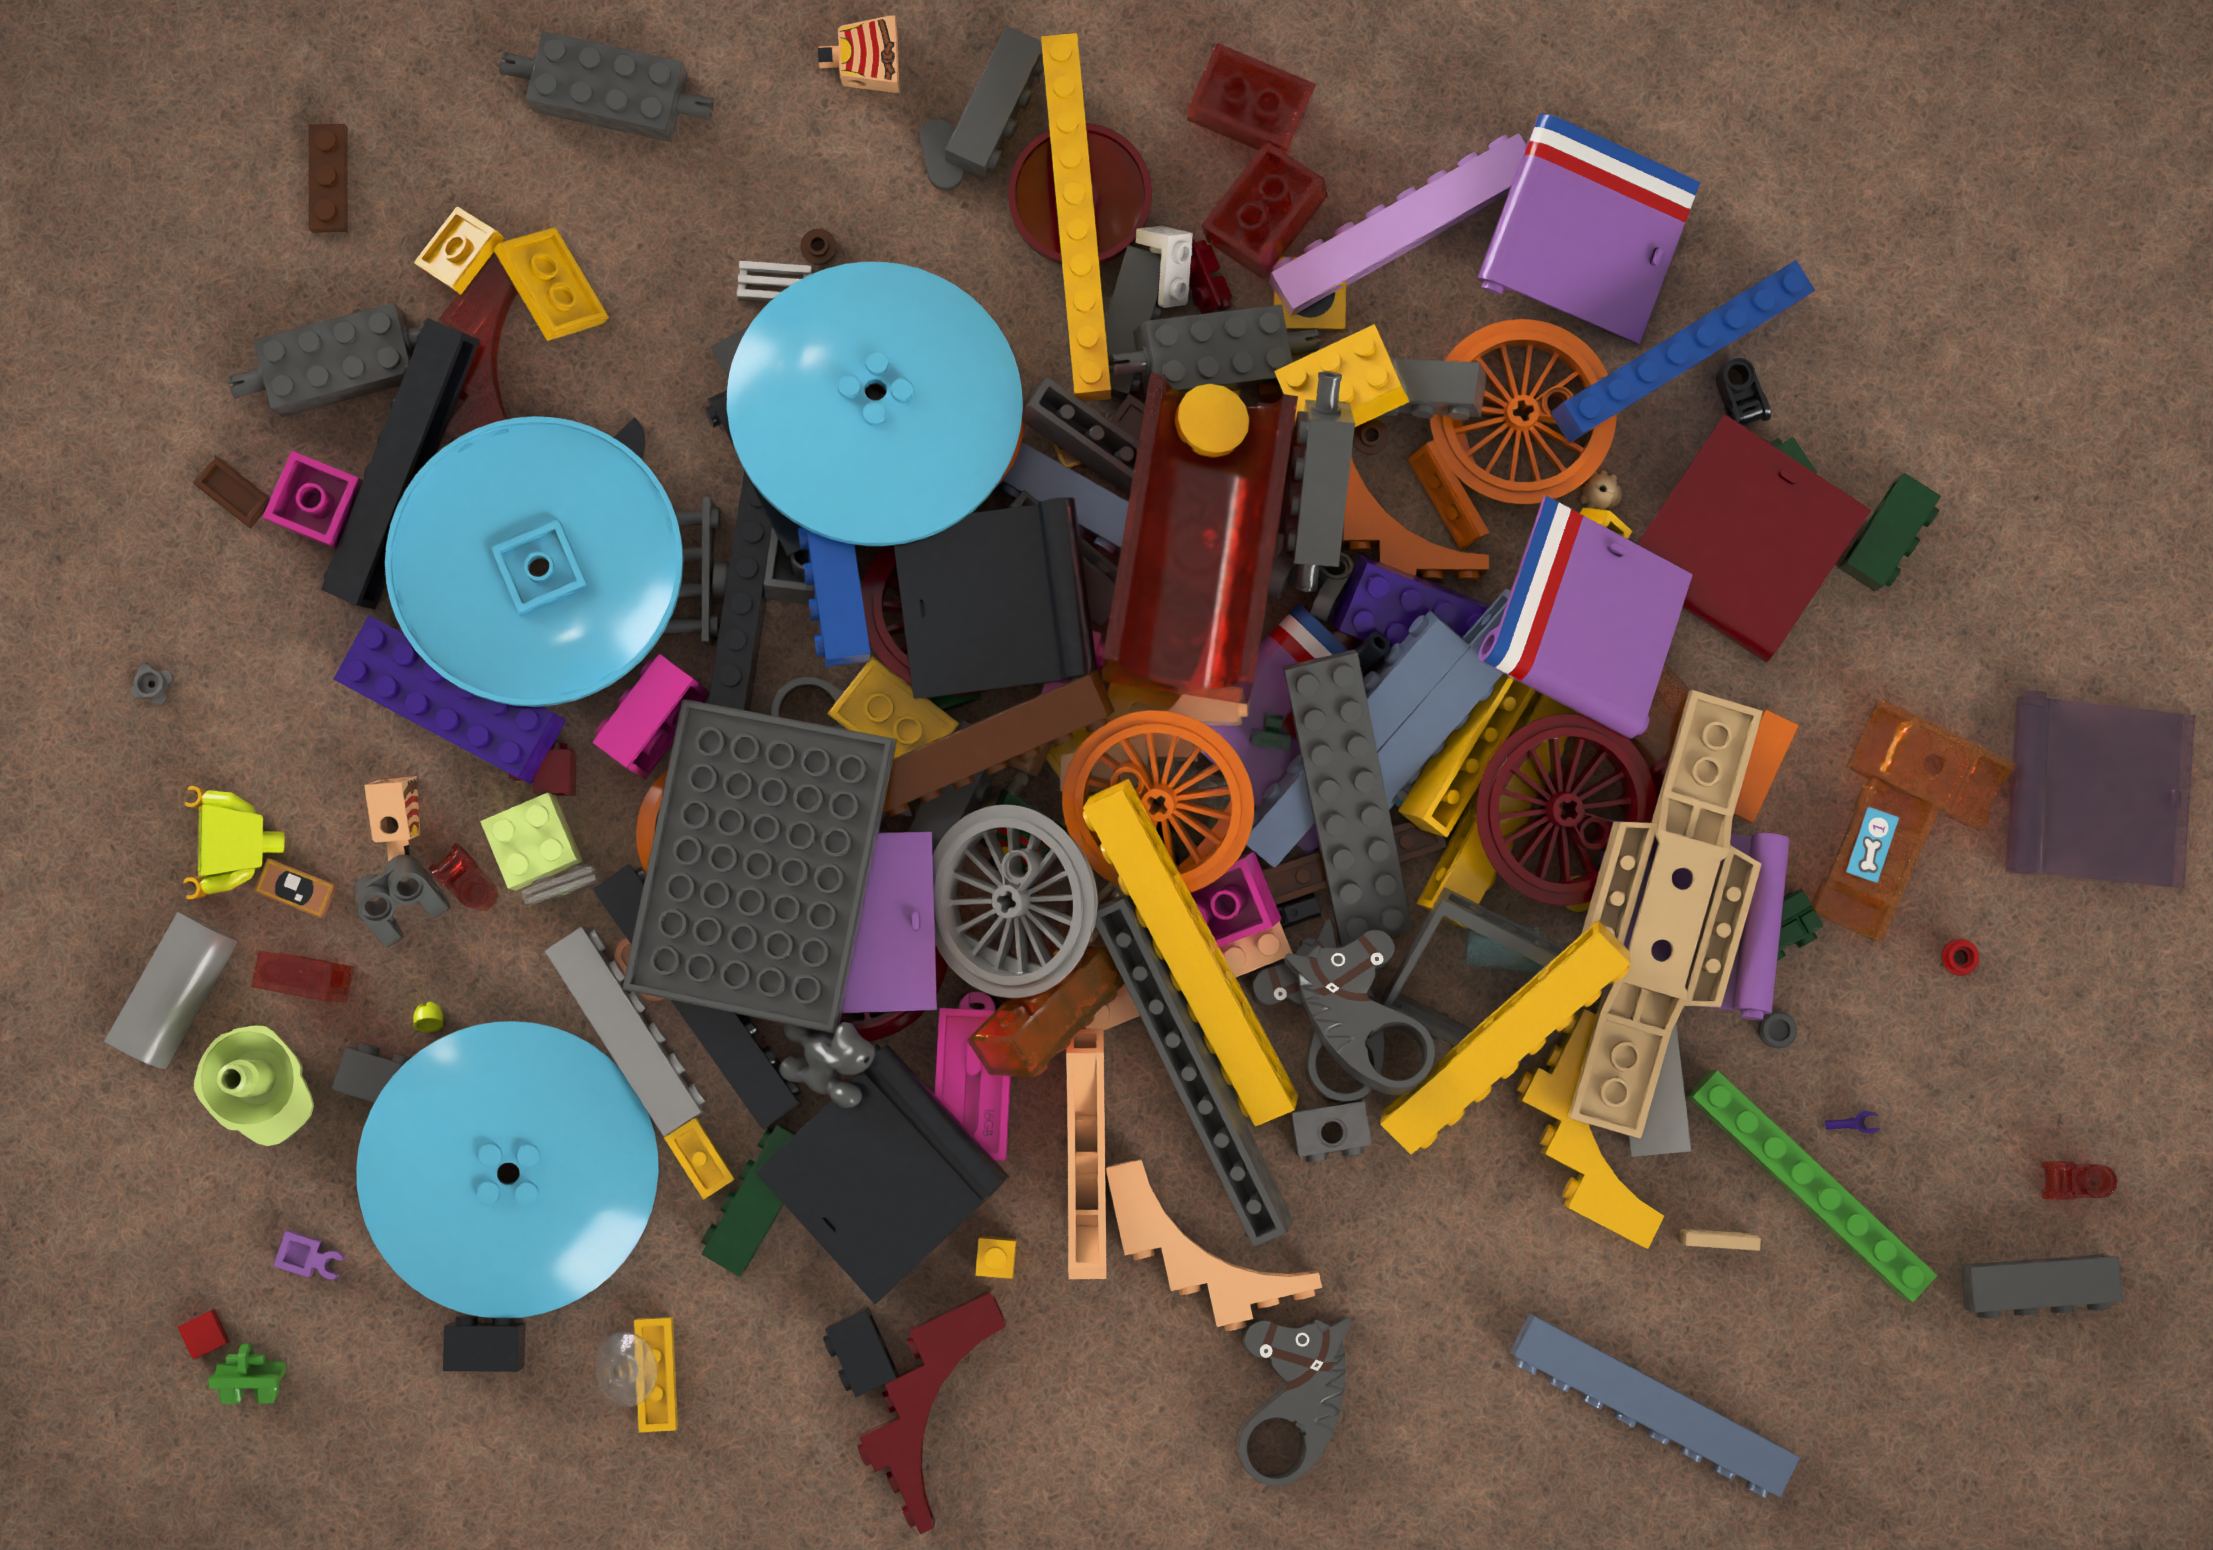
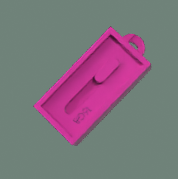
[935,991,1015,1161]

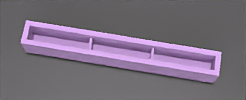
[1269,133,1527,317]

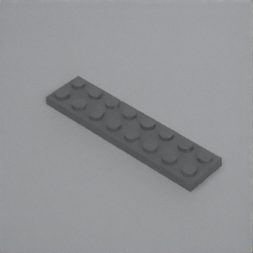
[1282,649,1413,947]

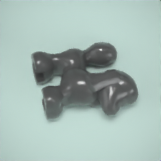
[779,1022,876,1108]

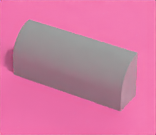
[104,912,238,1069]
[1629,1023,1691,1157]

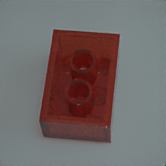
[1187,42,1316,161]
[1201,141,1328,280]

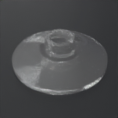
[595,1332,657,1407]

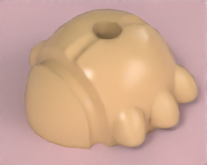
[1579,470,1622,510]

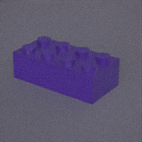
[1331,554,1491,648]

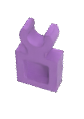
[274,1230,346,1280]

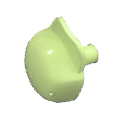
[194,1025,314,1146]

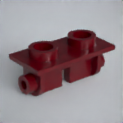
[1189,239,1233,314]

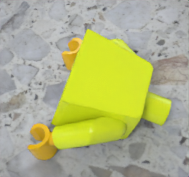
[183,786,285,899]

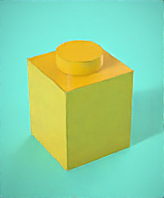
[975,1235,1017,1279]

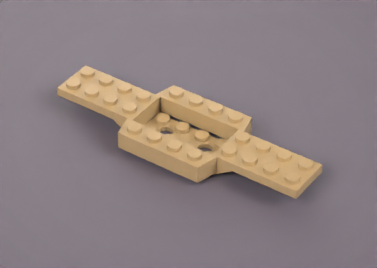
[1567,690,1763,1139]

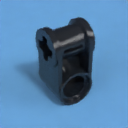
[1715,358,1771,426]

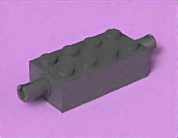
[499,31,714,143]
[228,303,440,417]
[1108,305,1320,402]
[1284,371,1355,592]

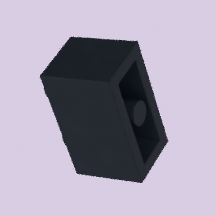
[823,1307,899,1397]
[443,1316,525,1372]

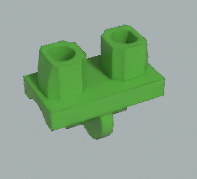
[208,1343,286,1404]

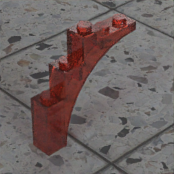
[439,252,518,444]

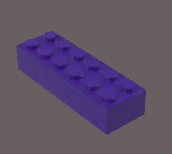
[333,615,566,784]

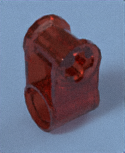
[429,843,498,911]
[2041,1161,2118,1200]

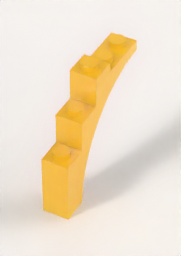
[1516,1009,1664,1249]

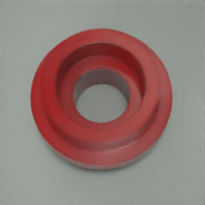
[1941,939,1979,976]

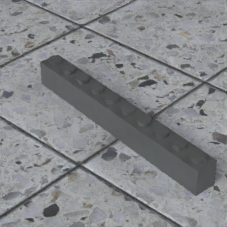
[1095,894,1293,1247]

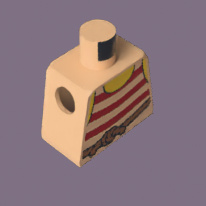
[818,15,900,93]
[364,776,420,862]

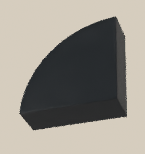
[613,417,646,460]

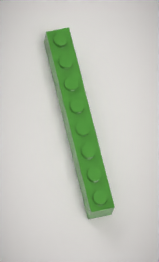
[1685,1069,1938,1303]

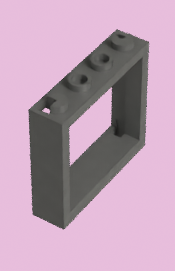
[1382,887,1566,1075]

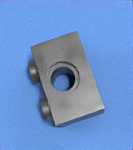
[1290,1100,1372,1162]

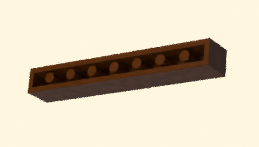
[882,670,1115,817]

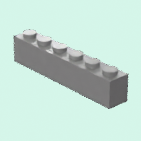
[545,927,706,1136]

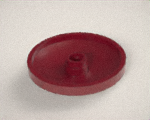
[1008,123,1152,265]

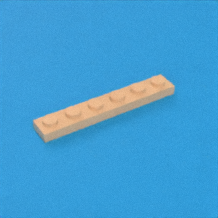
[1075,921,1293,1030]

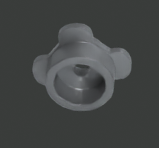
[131,664,173,705]

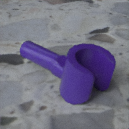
[1825,1111,1880,1134]

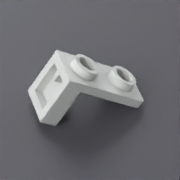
[1136,226,1193,308]

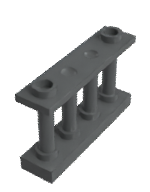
[663,497,721,646]

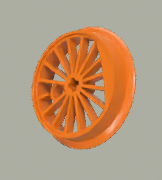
[1429,319,1617,504]
[1062,710,1254,893]

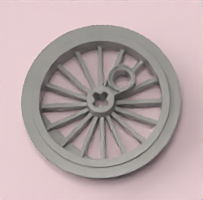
[933,805,1098,998]

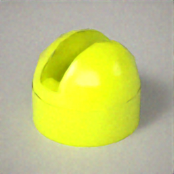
[413,1002,443,1033]

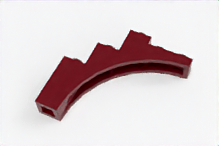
[857,1290,1007,1534]

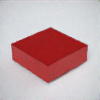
[177,1309,230,1360]

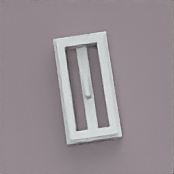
[737,261,812,301]

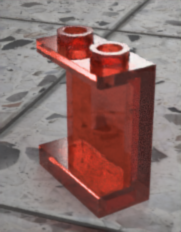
[251,951,355,1002]

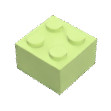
[480,792,583,891]

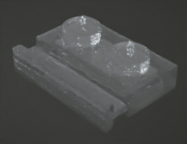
[521,863,604,906]

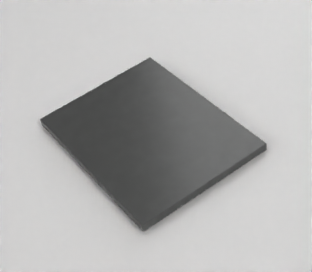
[622,699,897,1033]

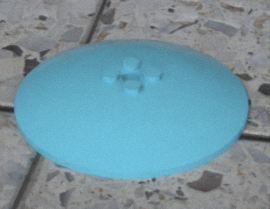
[727,262,1023,546]
[385,416,683,707]
[356,1021,659,1318]

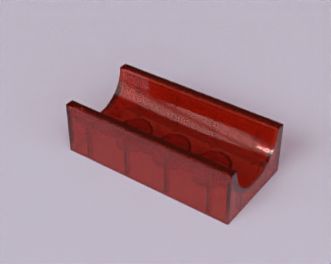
[1101,373,1298,705]

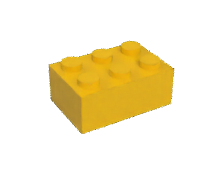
[1274,324,1410,427]

